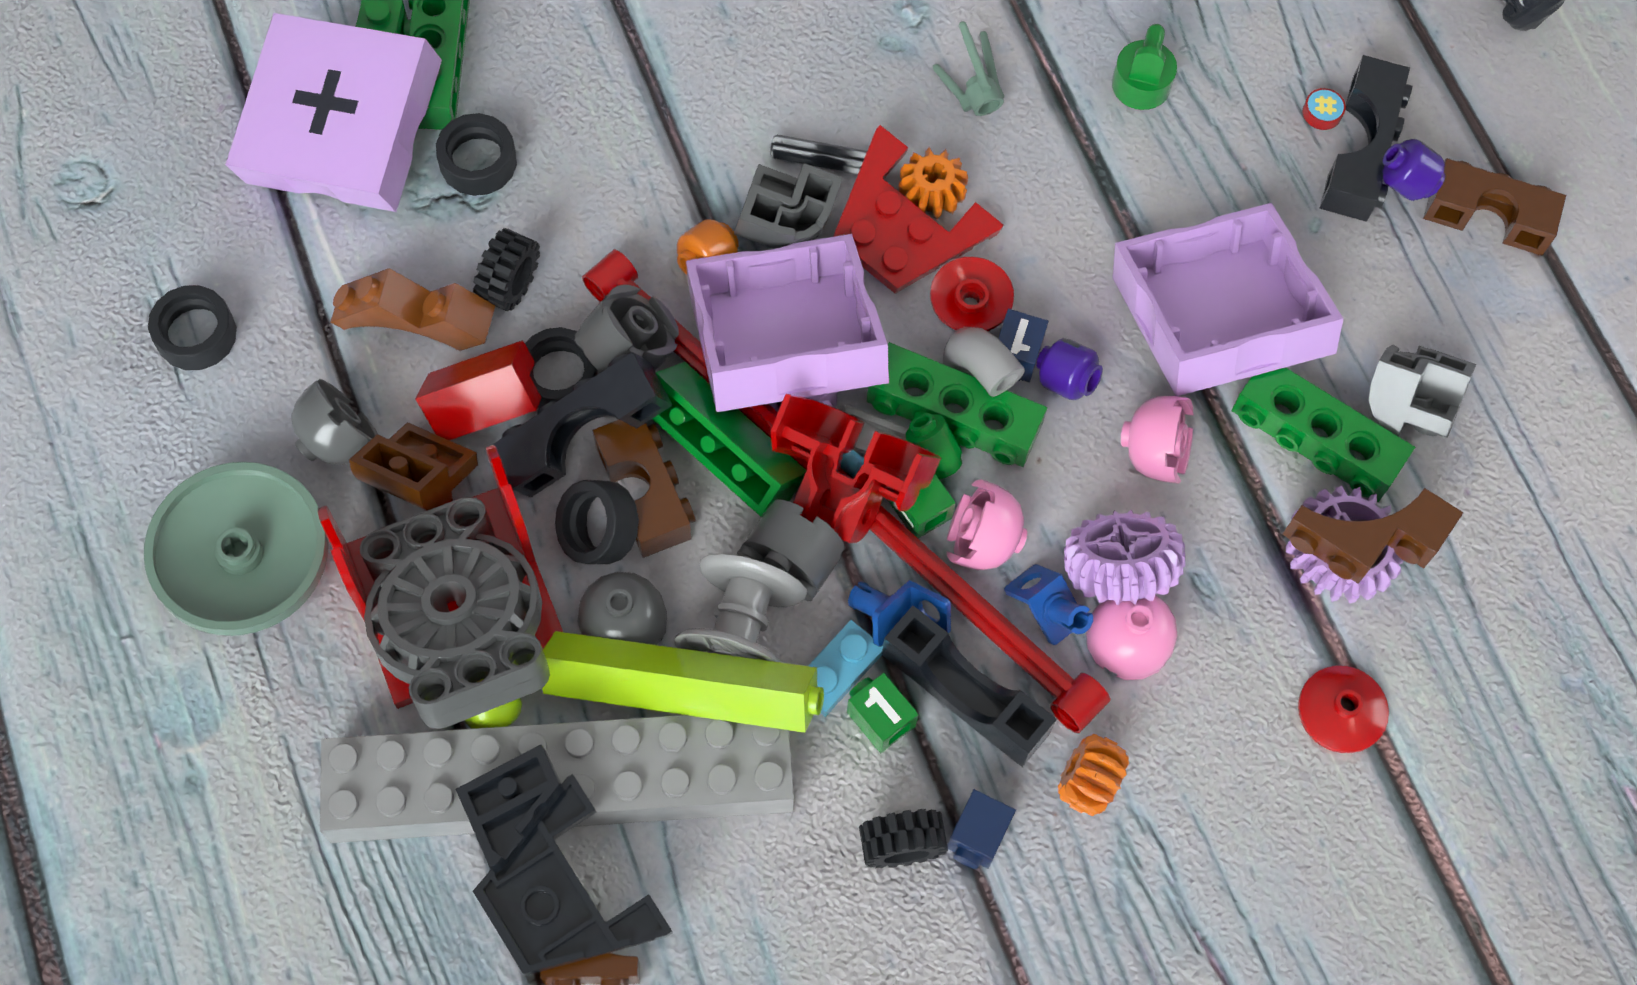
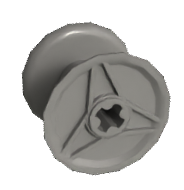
[674,554,807,663]

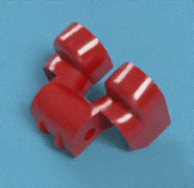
[770,393,942,543]

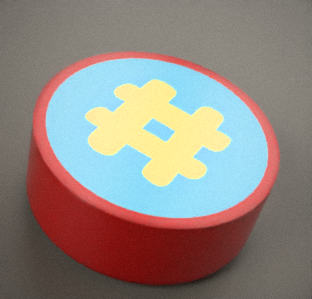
[1302,88,1346,130]

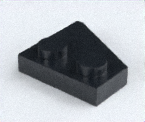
[455,744,564,873]

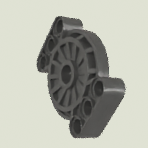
[360,497,550,729]

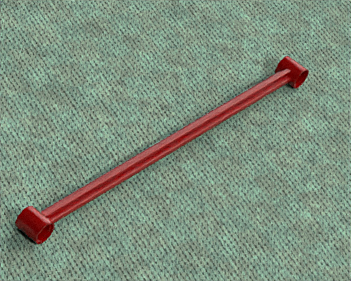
[582,249,1110,734]

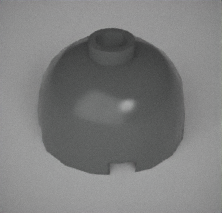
[291,379,378,465]
[577,572,667,645]

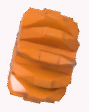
[898,147,968,220]
[1058,734,1129,816]

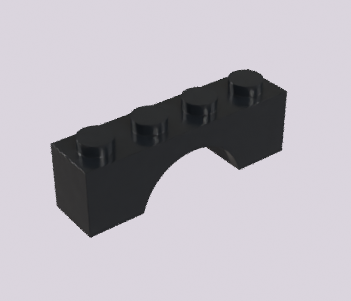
[1319,55,1413,222]
[490,352,673,498]
[881,606,1057,768]

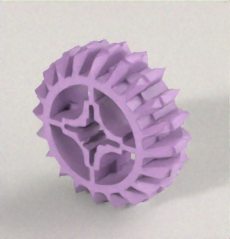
[1285,485,1404,604]
[1064,510,1186,605]

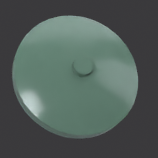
[144,462,329,636]

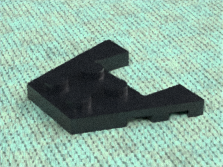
[473,774,673,976]

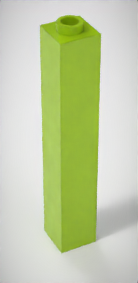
[542,631,824,733]

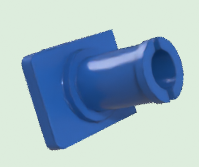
[1004,564,1093,645]
[848,580,951,647]

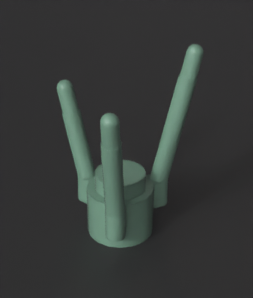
[933,21,1005,116]

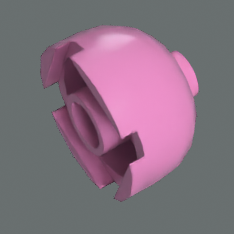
[1121,396,1194,484]
[946,479,1027,570]
[1086,594,1177,680]

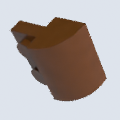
[349,422,478,511]

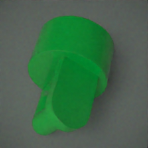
[1112,24,1177,110]

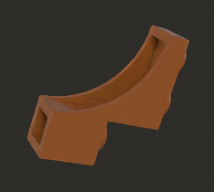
[330,268,495,351]

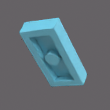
[808,620,883,717]

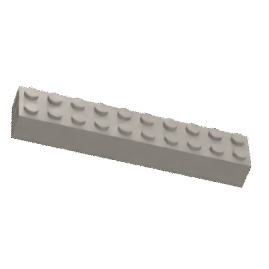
[320,715,794,843]

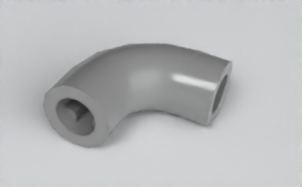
[943,327,1025,397]

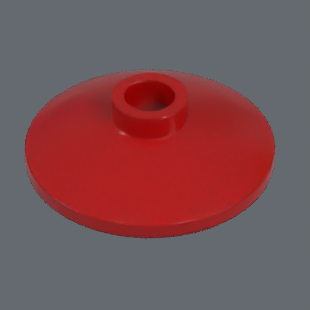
[930,257,1014,331]
[1298,665,1389,753]

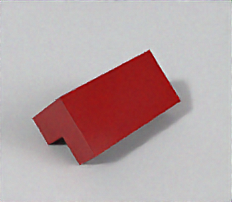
[415,340,542,440]

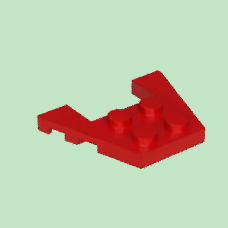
[833,125,1004,294]

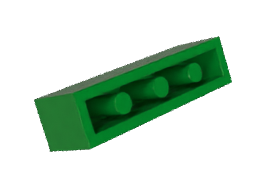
[653,362,807,517]

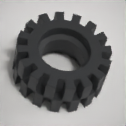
[473,228,540,311]
[859,809,948,868]

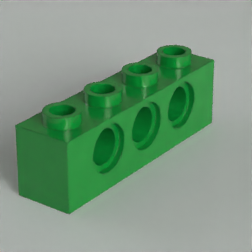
[404,0,470,130]
[867,342,1048,467]
[1231,367,1416,503]

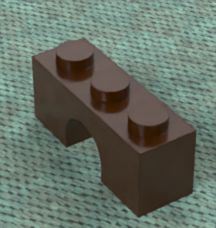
[1423,158,1567,256]
[592,419,696,558]

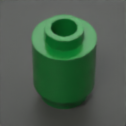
[905,413,963,479]

